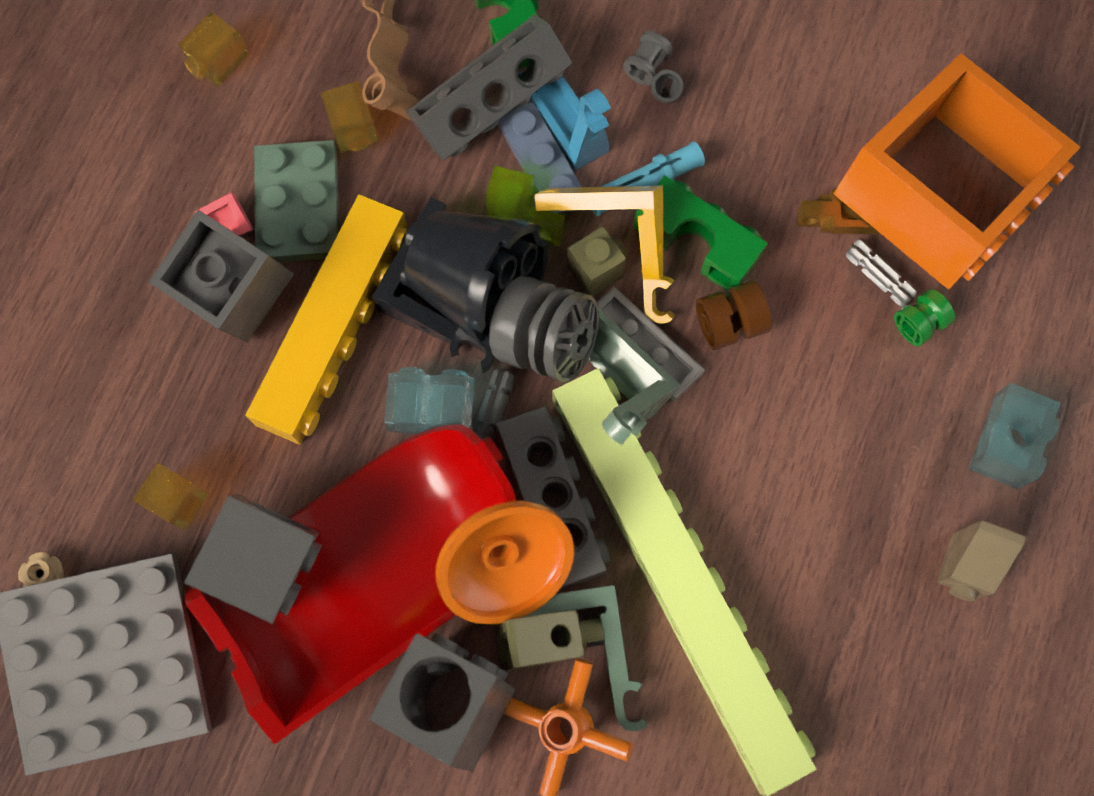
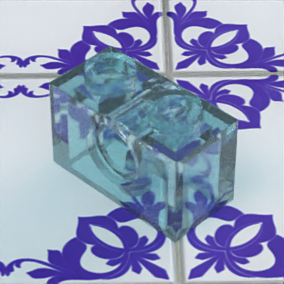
[969,383,1060,489]

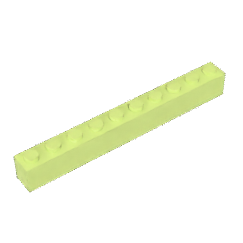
[552,368,817,796]

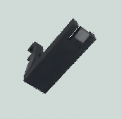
[372,197,494,373]

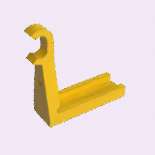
[535,185,676,324]

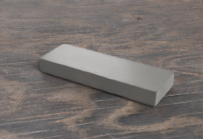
[597,286,705,402]

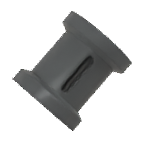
[623,31,672,85]

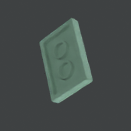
[254,140,340,262]

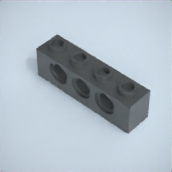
[406,14,572,161]
[497,406,611,593]

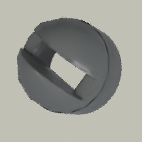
[651,70,683,104]

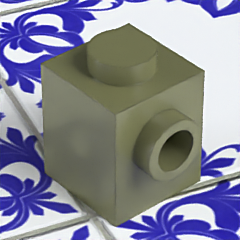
[567,226,627,296]

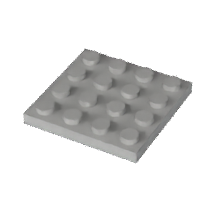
[0,553,212,776]

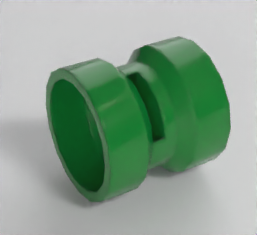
[894,289,955,347]

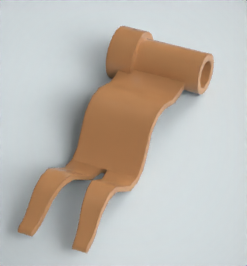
[361,0,420,120]

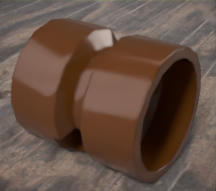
[695,281,772,350]

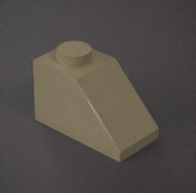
[937,520,1026,602]

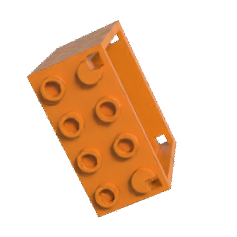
[834,53,1081,290]

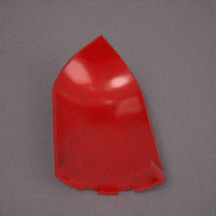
[184,424,516,745]

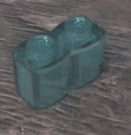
[384,367,475,434]

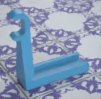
[518,71,611,171]

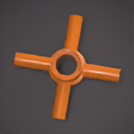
[503,658,634,796]

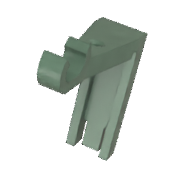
[588,308,681,445]
[522,585,649,731]

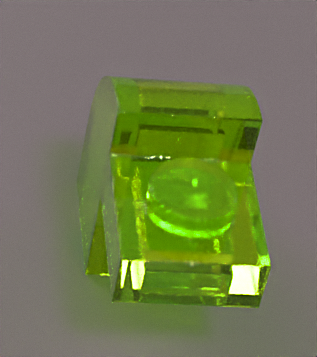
[486,166,565,246]

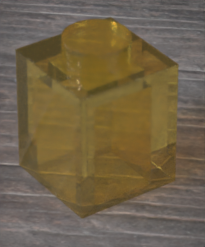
[178,12,250,87]
[320,81,379,152]
[132,462,209,531]

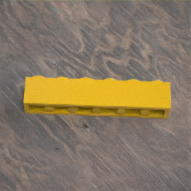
[245,194,408,445]

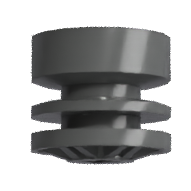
[489,276,599,382]

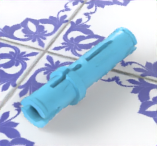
[592,141,705,216]

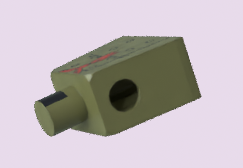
[495,610,604,672]

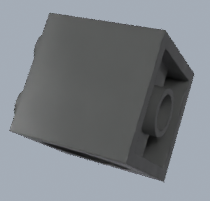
[149,209,294,343]
[184,494,322,623]
[369,632,516,772]

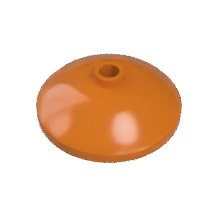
[436,501,574,624]

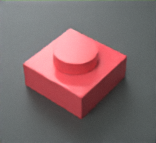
[194,193,254,237]

